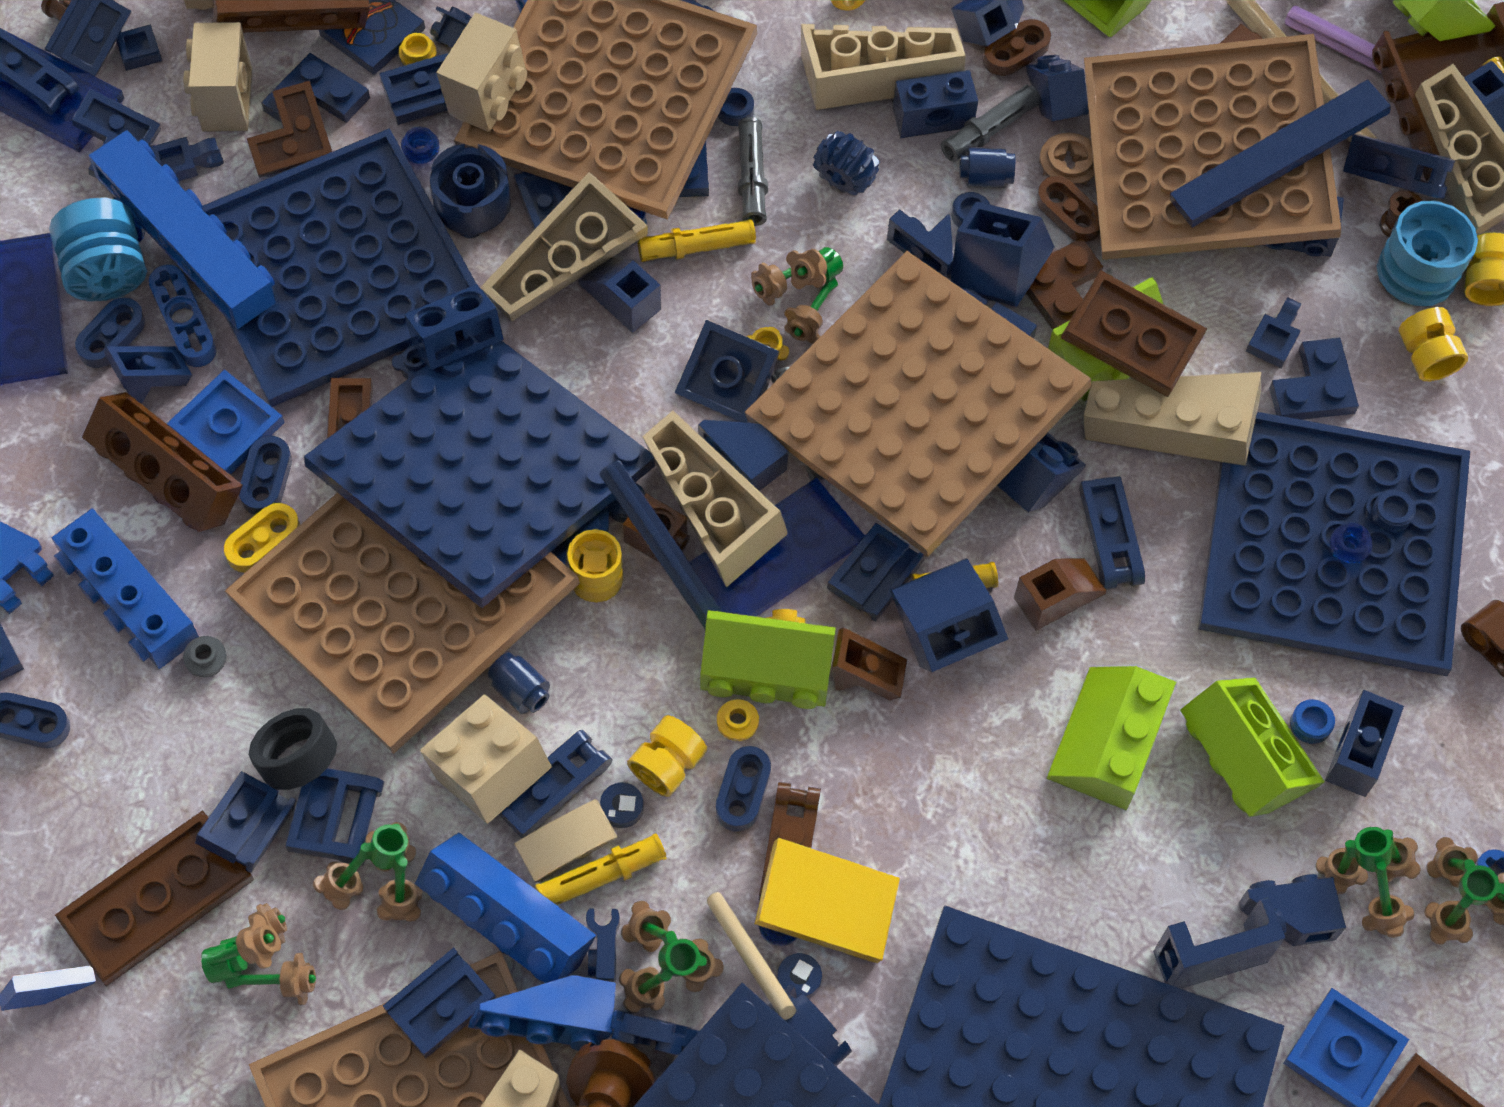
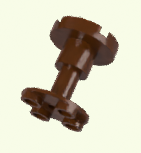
[566,1039,658,1107]

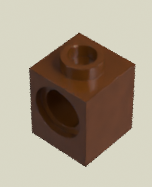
[623,493,690,562]

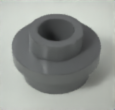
[183,636,227,677]

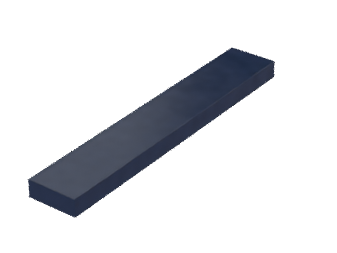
[1170,79,1391,228]

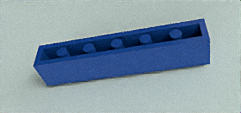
[88,130,276,330]

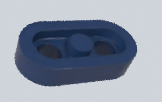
[75,297,145,368]
[239,436,292,515]
[0,692,70,748]
[716,746,771,832]

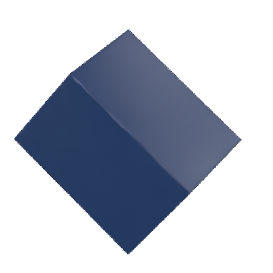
[675,320,779,423]

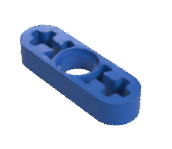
[149,265,216,367]

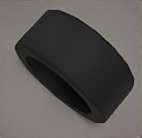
[248,708,337,790]

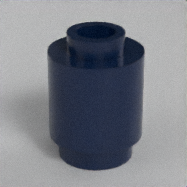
[959,148,1016,188]
[487,652,550,714]

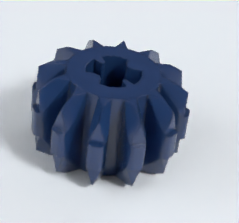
[813,131,880,196]

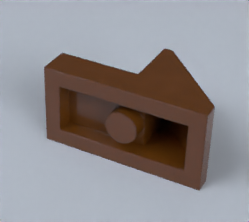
[832,628,908,701]

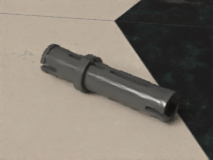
[941,84,1041,162]
[738,117,769,226]

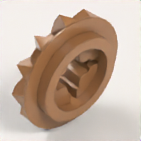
[1039,132,1094,186]

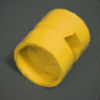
[1465,232,1504,306]
[1399,307,1468,381]
[567,529,623,603]
[627,715,707,797]

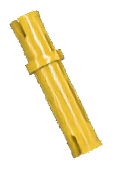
[637,219,756,262]
[535,833,667,905]

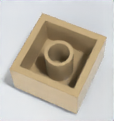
[436,12,527,132]
[183,22,253,132]
[420,694,552,824]

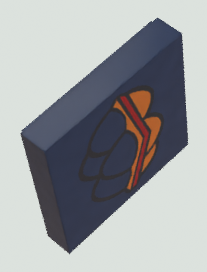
[319,0,425,75]

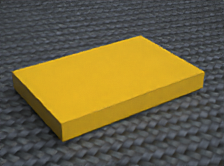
[754,838,900,963]

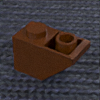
[1014,558,1107,631]

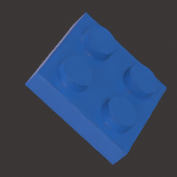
[167,369,285,475]
[1283,988,1410,1107]

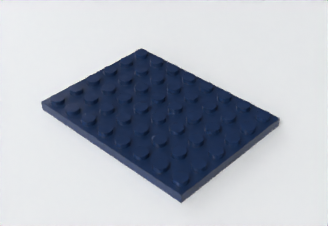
[879,905,1285,1107]

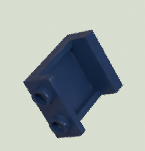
[1153,897,1287,989]

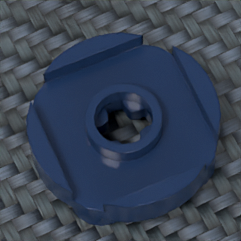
[611,1010,700,1055]

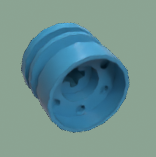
[49,198,147,302]
[1376,201,1478,306]

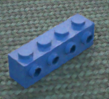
[51,508,199,669]
[415,832,596,983]

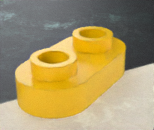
[224,503,300,573]

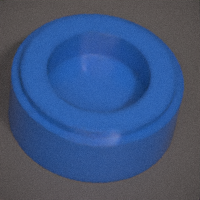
[1290,699,1335,744]

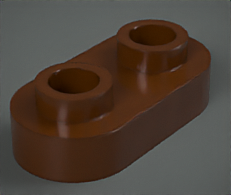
[983,19,1051,76]
[1037,176,1100,242]

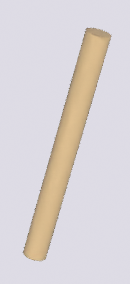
[707,892,796,1020]

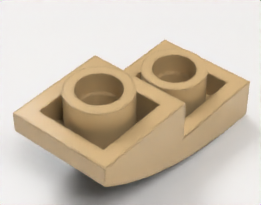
[514,799,617,882]

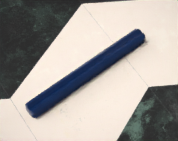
[599,460,723,629]

